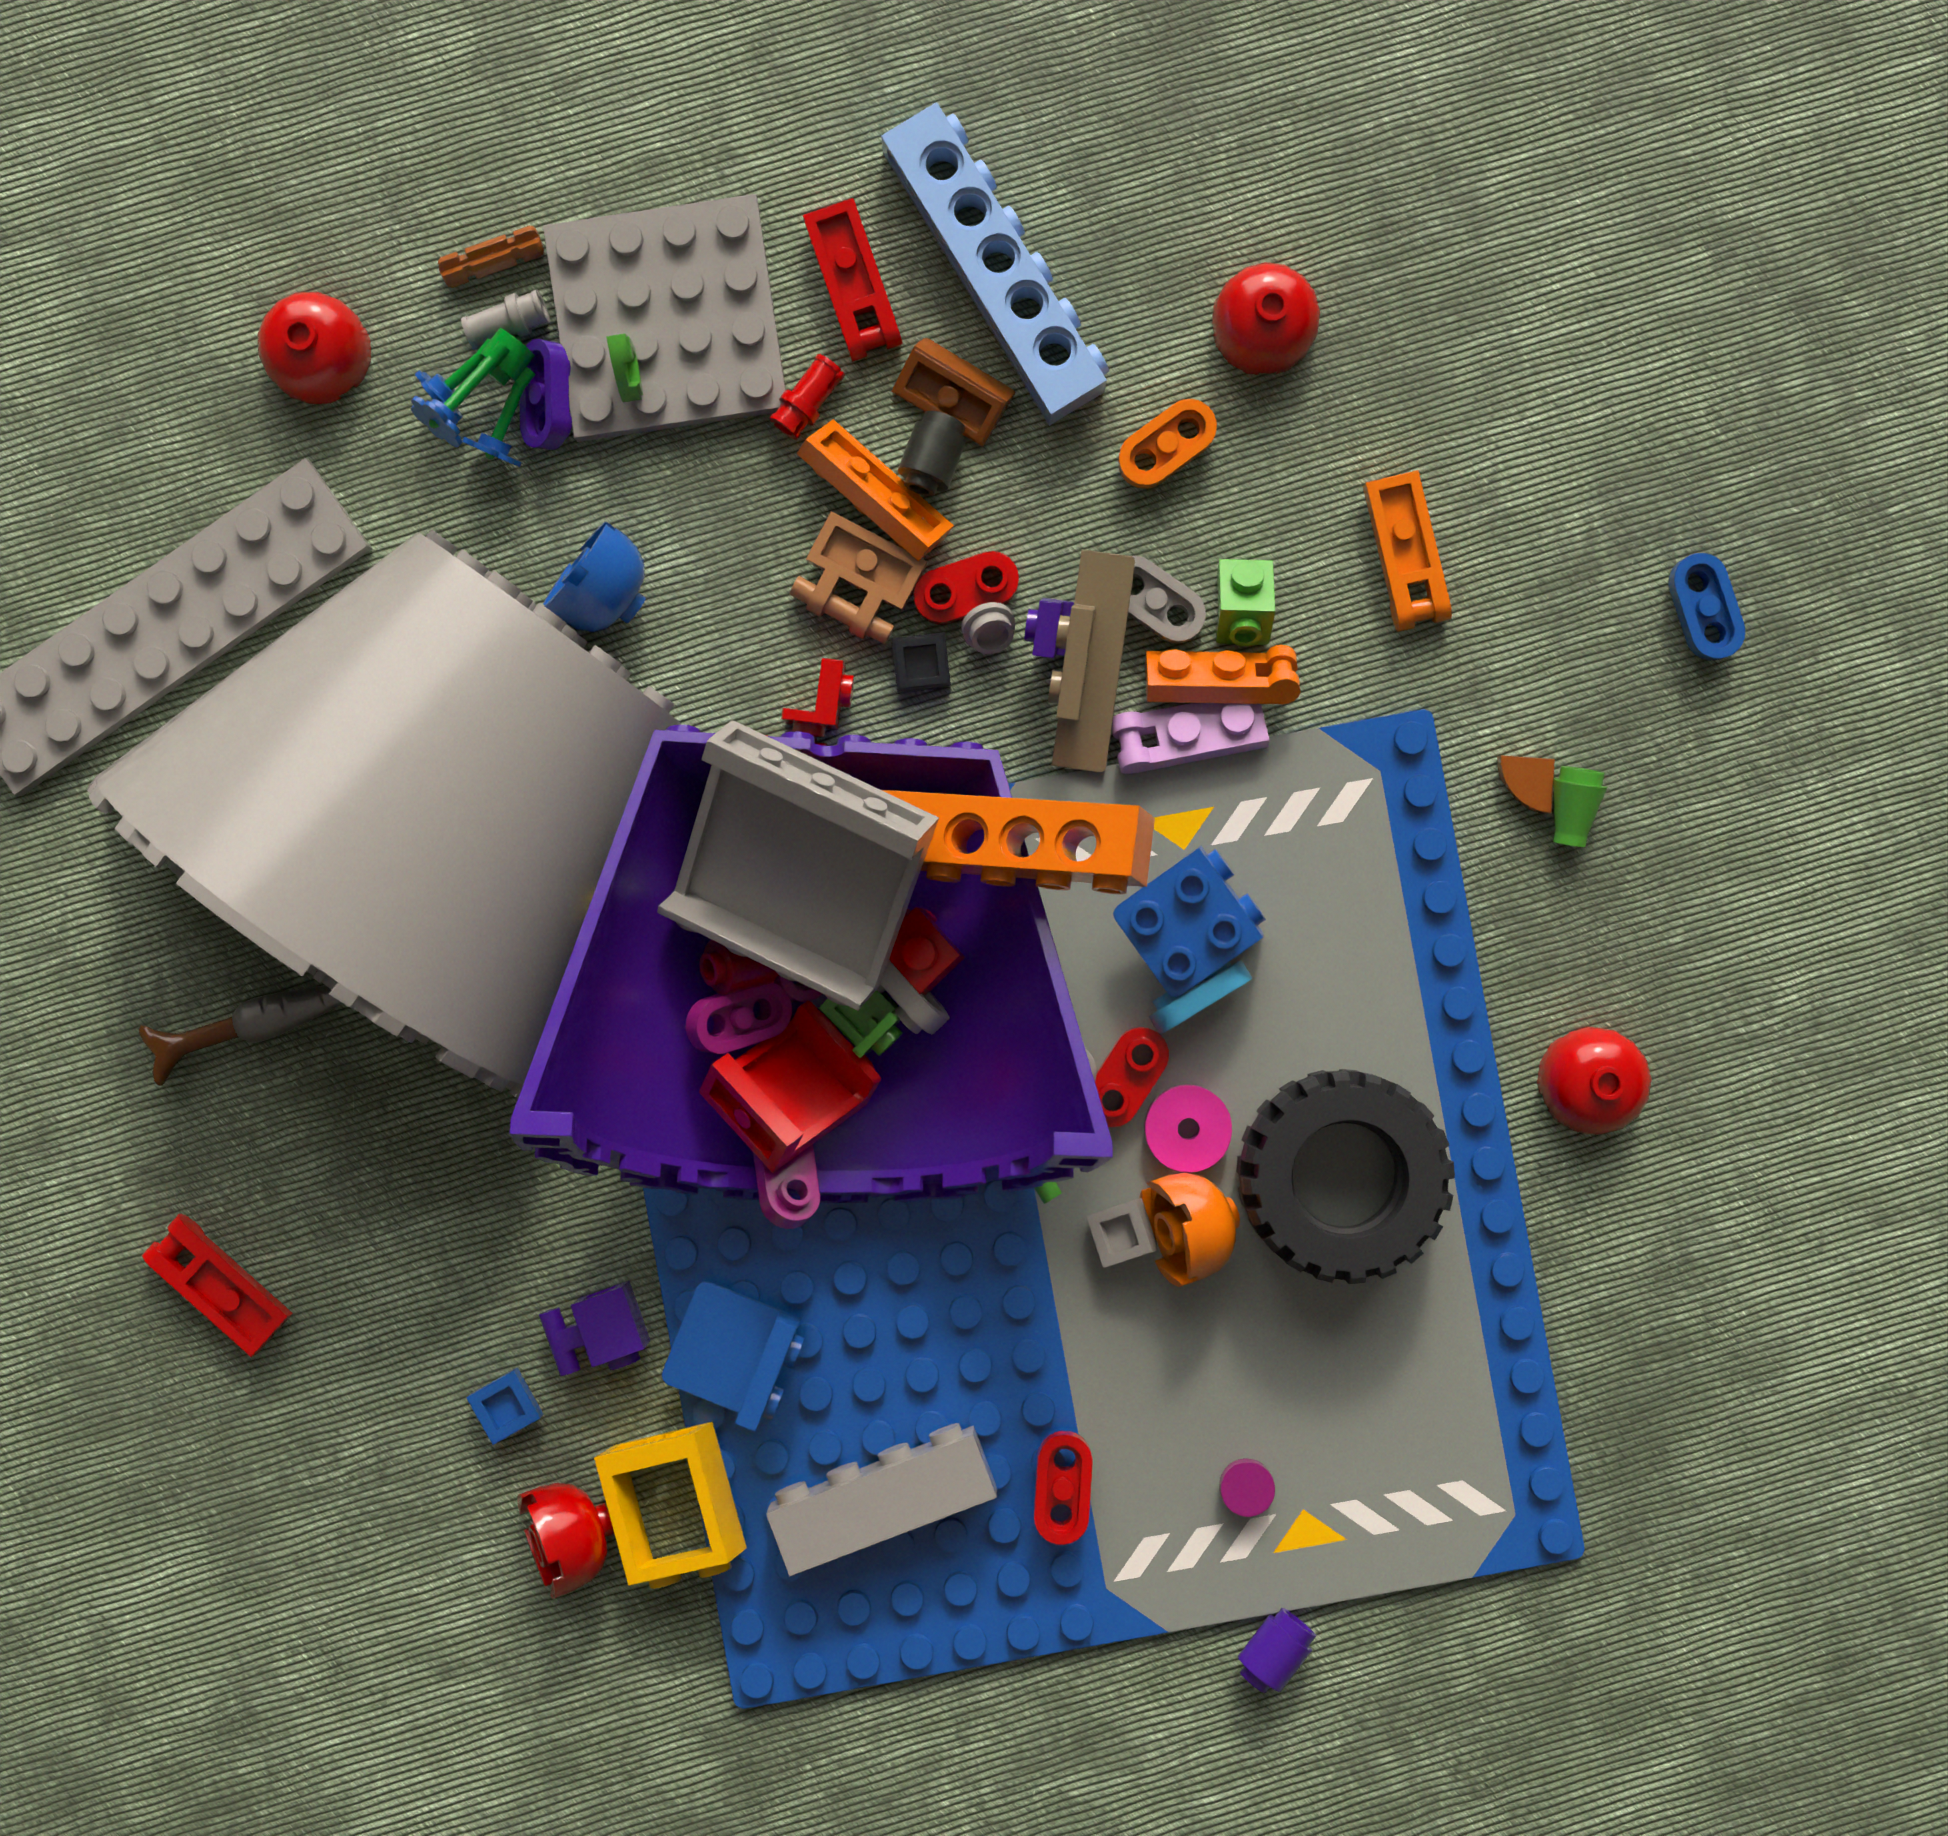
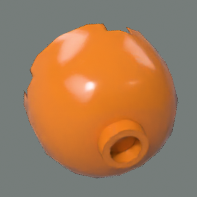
[1139,1173,1240,1287]

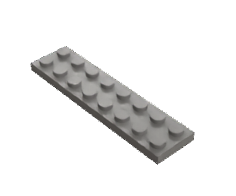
[0,458,372,796]

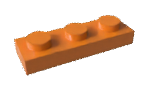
[797,419,954,561]

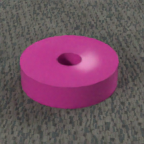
[1144,1084,1232,1173]

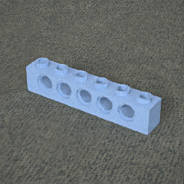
[881,102,1109,426]

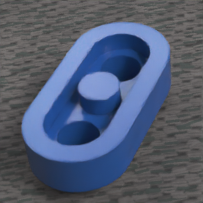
[1668,553,1745,661]

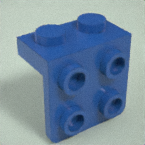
[1113,846,1266,997]
[662,1281,805,1431]

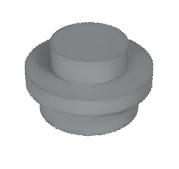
[961,602,1015,654]

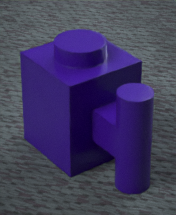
[539,1280,651,1376]

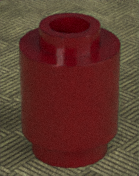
[700,940,780,995]

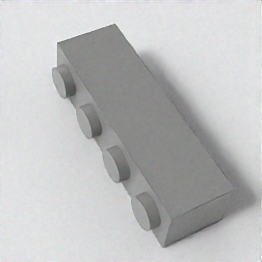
[766,1423,997,1577]

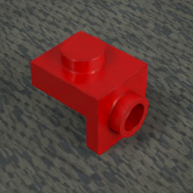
[781,658,854,738]
[889,907,965,995]

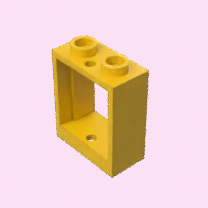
[594,1421,747,1589]

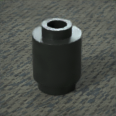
[898,411,966,497]

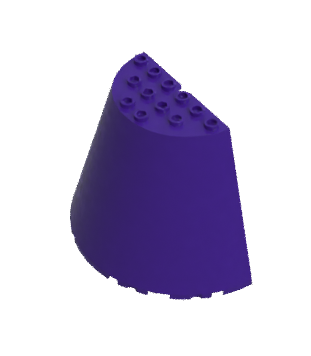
[510,725,1113,1203]

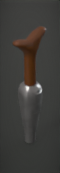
[139,985,343,1086]

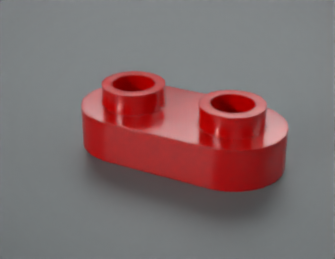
[914,551,1019,625]
[1095,1027,1169,1127]
[1034,1431,1093,1545]

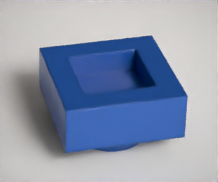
[466,1367,544,1445]

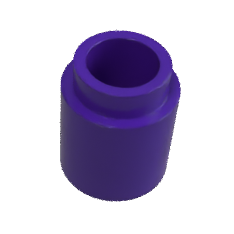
[1238,1608,1316,1693]

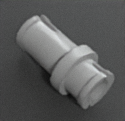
[461,289,550,350]

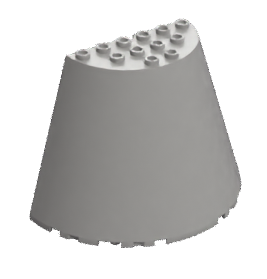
[87,529,681,1098]

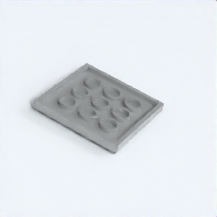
[543,194,786,442]

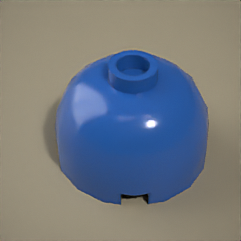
[543,521,646,632]

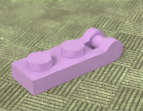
[1111,703,1269,774]

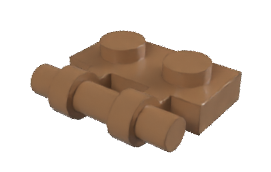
[789,511,927,645]

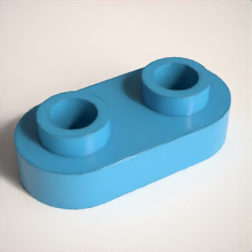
[1148,960,1252,1035]

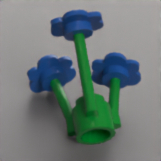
[411,328,536,467]

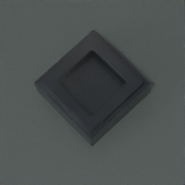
[891,632,951,694]

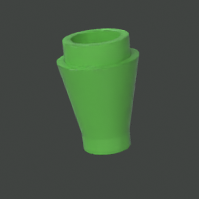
[1553,766,1608,847]

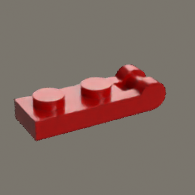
[802,198,903,362]
[142,1213,293,1357]

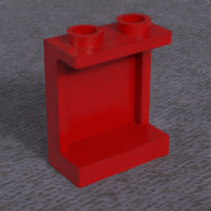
[699,1001,881,1173]

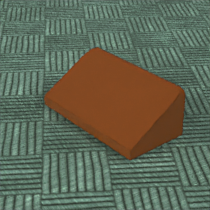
[891,338,1015,446]

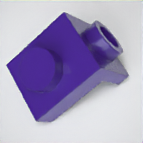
[1024,598,1074,658]

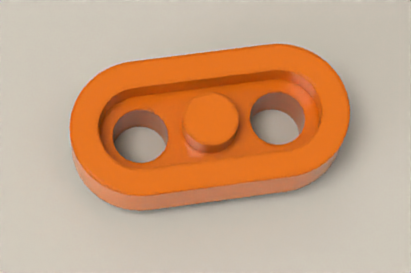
[1118,399,1217,489]

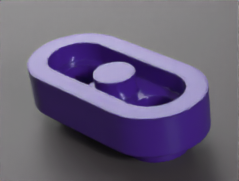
[519,339,572,450]

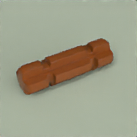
[438,225,544,288]

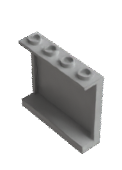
[657,720,939,1011]

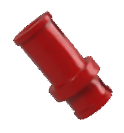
[769,354,845,440]

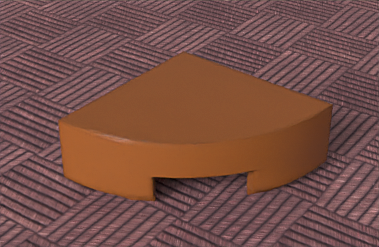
[1497,755,1555,814]

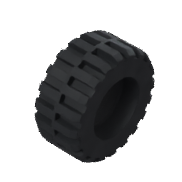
[1236,1069,1455,1284]

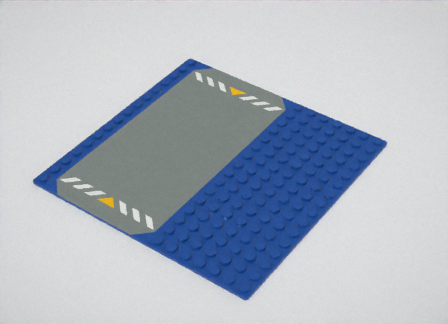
[643,709,1585,1709]

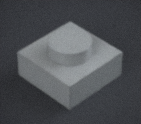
[1086,1198,1159,1268]

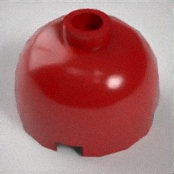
[1212,262,1320,375]
[257,292,371,404]
[1537,1027,1652,1135]
[517,1483,614,1599]

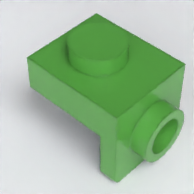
[1216,559,1275,646]
[819,990,903,1058]

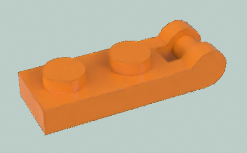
[1363,470,1452,632]
[1145,645,1301,704]

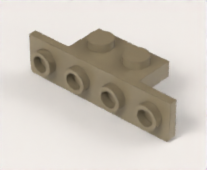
[1048,549,1135,772]

